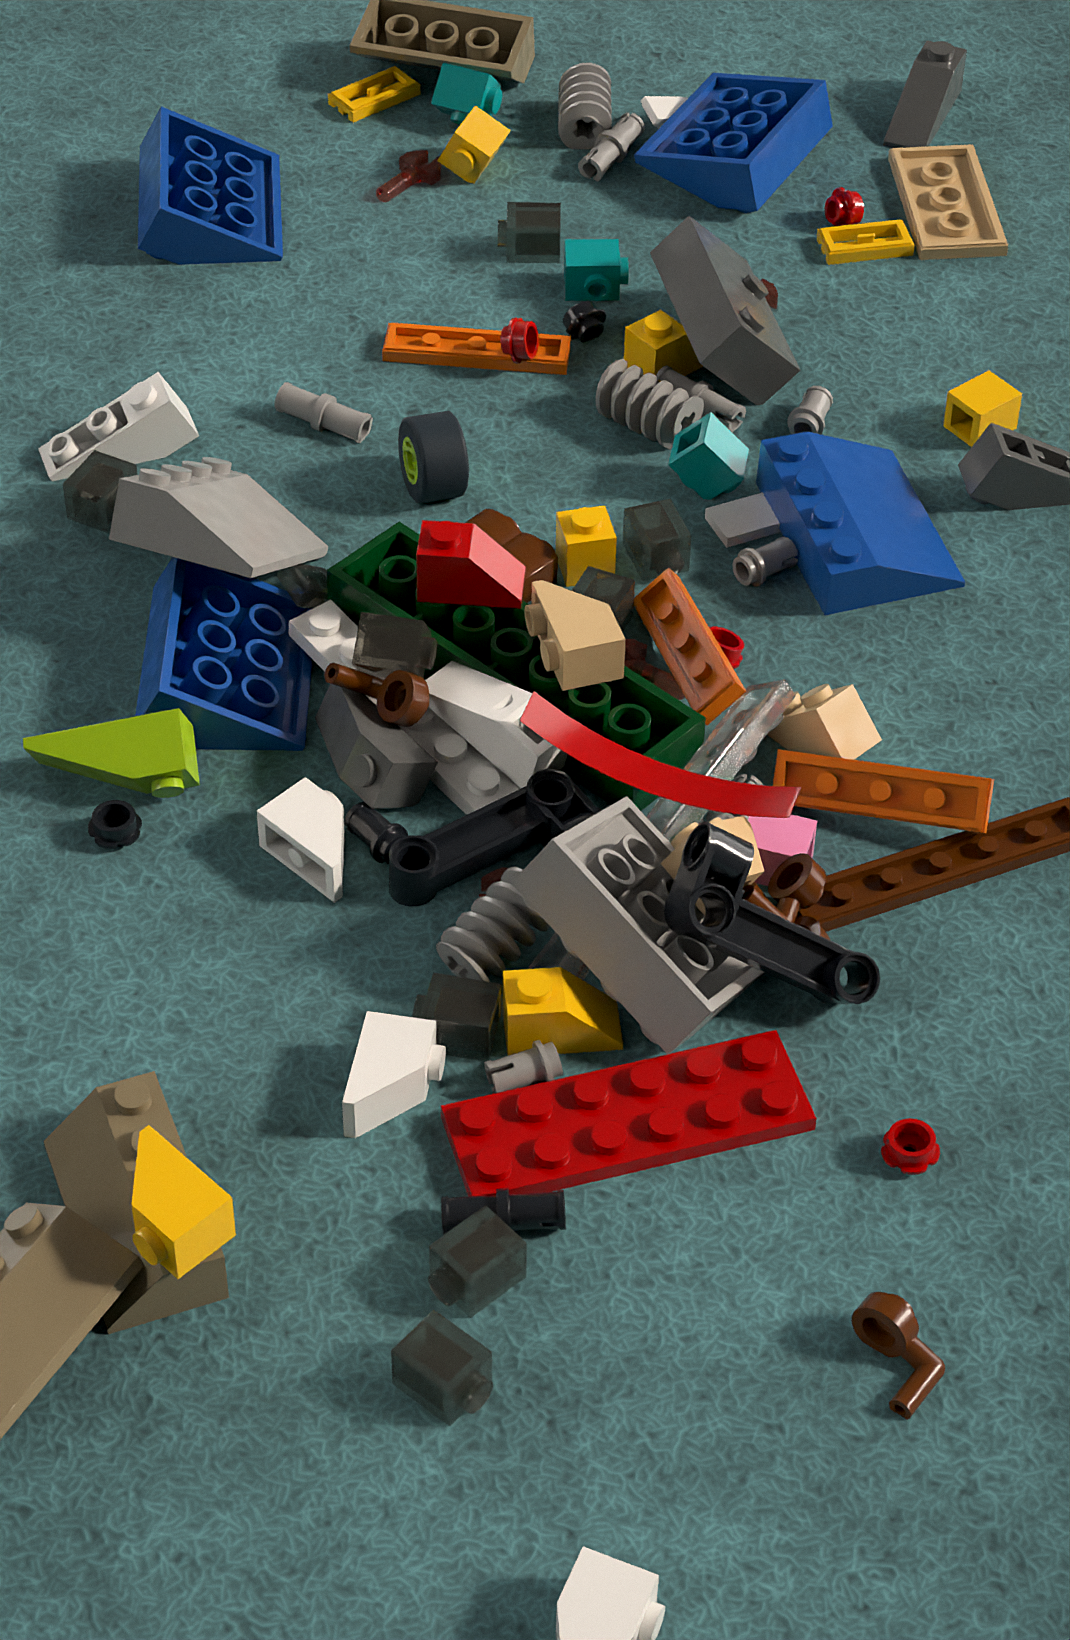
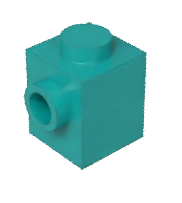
[431,62,502,125]
[564,239,629,301]
[668,412,749,500]

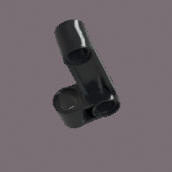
[389,769,602,907]
[664,821,880,1004]

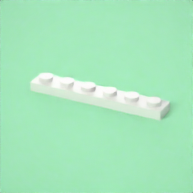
[289,600,520,815]

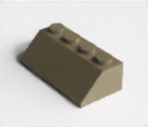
[349,0,535,84]
[44,1071,229,1334]
[0,1202,144,1439]

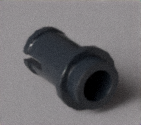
[344,801,408,864]

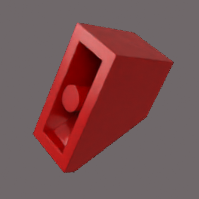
[416,520,526,609]

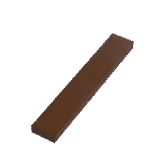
[796,797,1070,932]

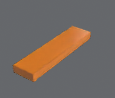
[382,322,571,375]
[632,568,747,725]
[773,749,994,833]

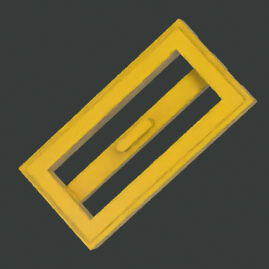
[328,66,420,123]
[816,219,915,265]

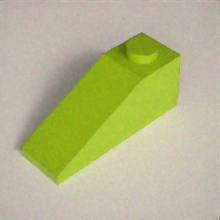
[23,708,200,798]

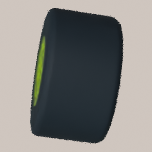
[398,411,469,503]

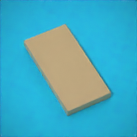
[888,144,1008,260]

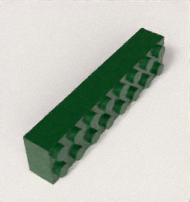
[327,521,706,811]

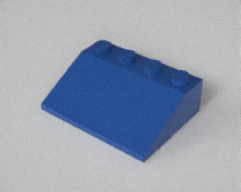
[634,73,833,213]
[138,106,283,265]
[756,432,965,615]
[135,557,317,751]

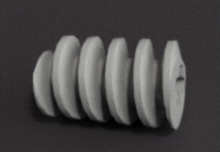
[558,63,612,149]
[595,359,704,449]
[436,866,550,992]

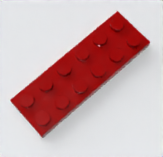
[441,1030,817,1196]

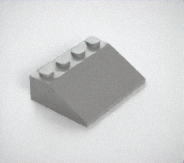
[109,457,329,578]
[511,796,765,1055]

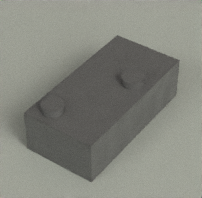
[650,216,801,405]

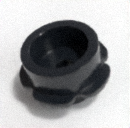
[563,301,606,343]
[88,800,142,849]

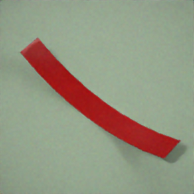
[519,691,801,818]

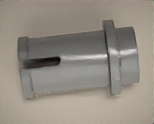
[787,386,833,435]
[732,536,798,587]
[484,1040,563,1093]

